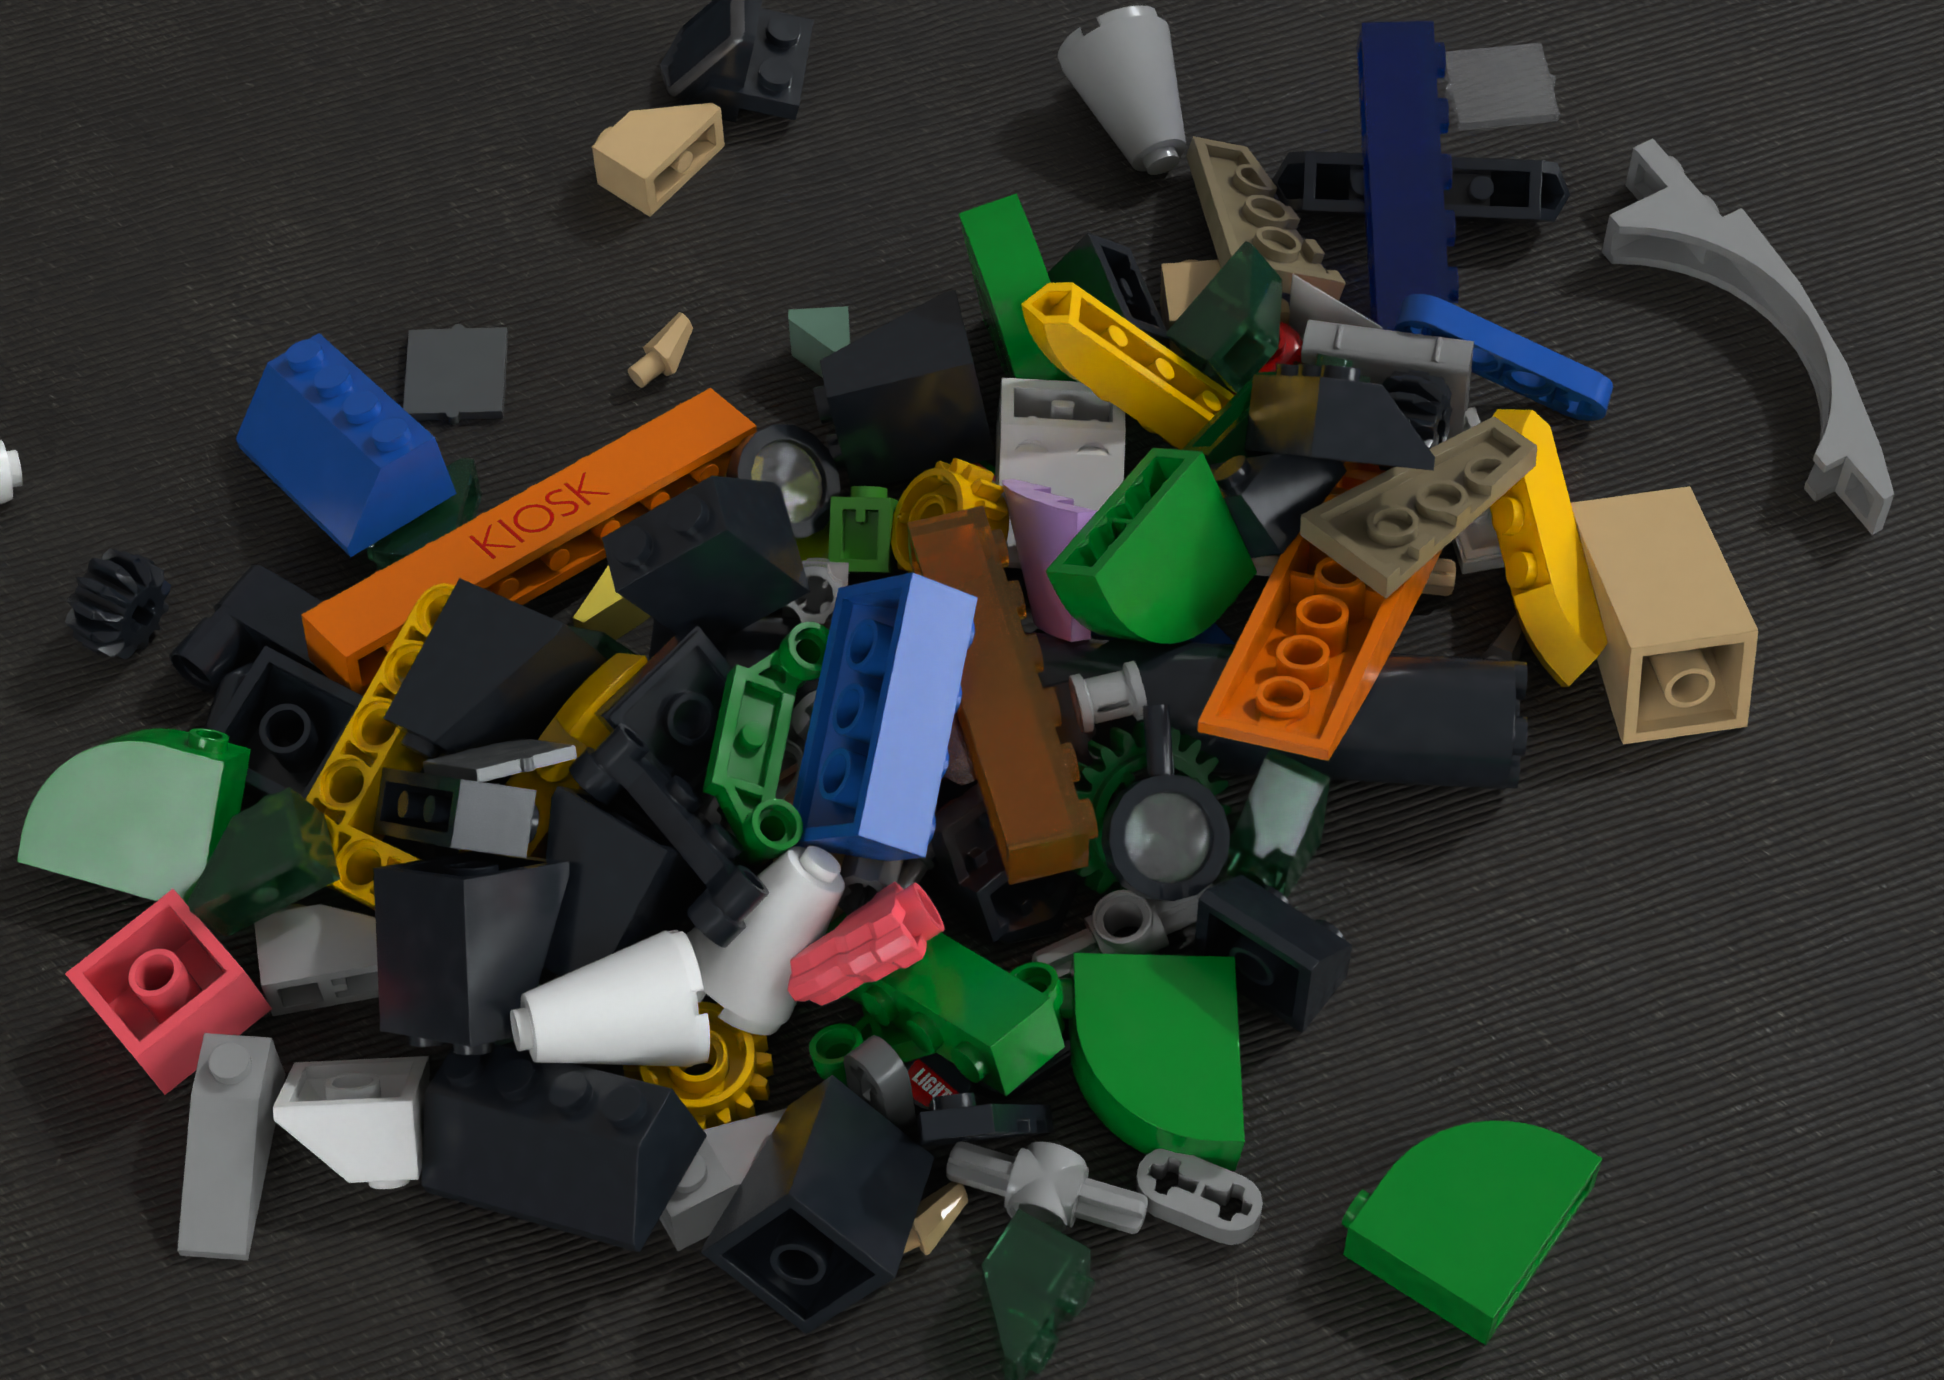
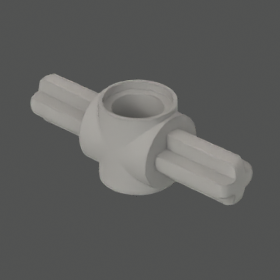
[1032,883,1213,978]
[946,1141,1148,1234]

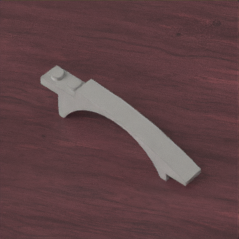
[1602,138,1894,535]

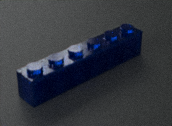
[1356,21,1459,331]

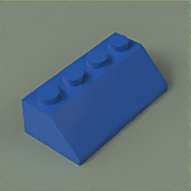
[236,333,457,557]
[793,572,978,861]

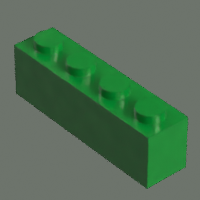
[825,912,1065,1096]

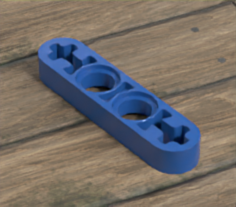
[1395,294,1613,421]

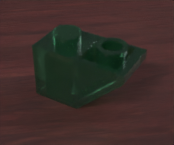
[1165,241,1283,394]
[982,1209,1095,1380]

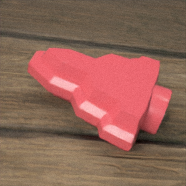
[787,881,945,1006]

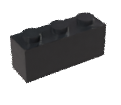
[373,767,539,858]

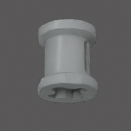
[1069,661,1147,734]

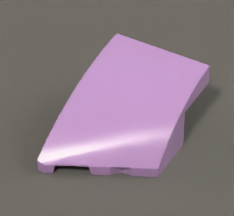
[1002,479,1097,642]

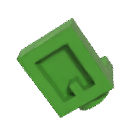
[828,486,898,574]

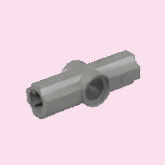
[782,558,849,624]

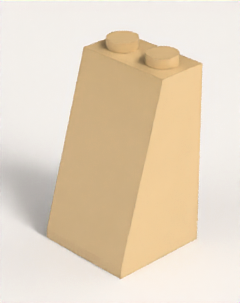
[1571,486,1758,745]

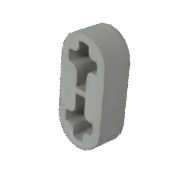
[1136,1149,1263,1245]

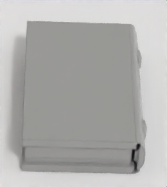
[1301,320,1474,440]

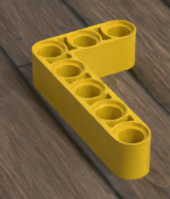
[284,583,455,910]

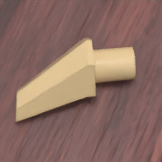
[628,312,693,388]
[903,1181,968,1255]

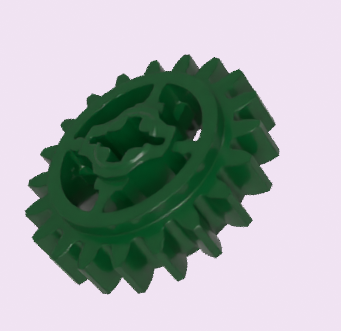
[1053,721,1231,900]

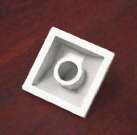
[273,1056,430,1189]

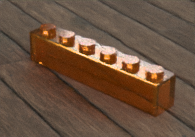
[907,506,1098,885]

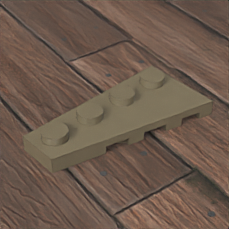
[1186,136,1346,301]
[1300,416,1537,599]

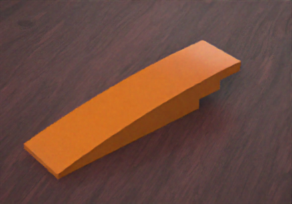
[1198,462,1443,761]

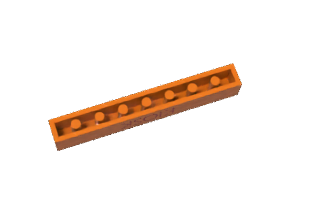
[301,388,758,696]

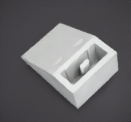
[995,377,1126,569]

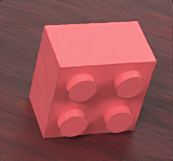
[65,889,272,1095]

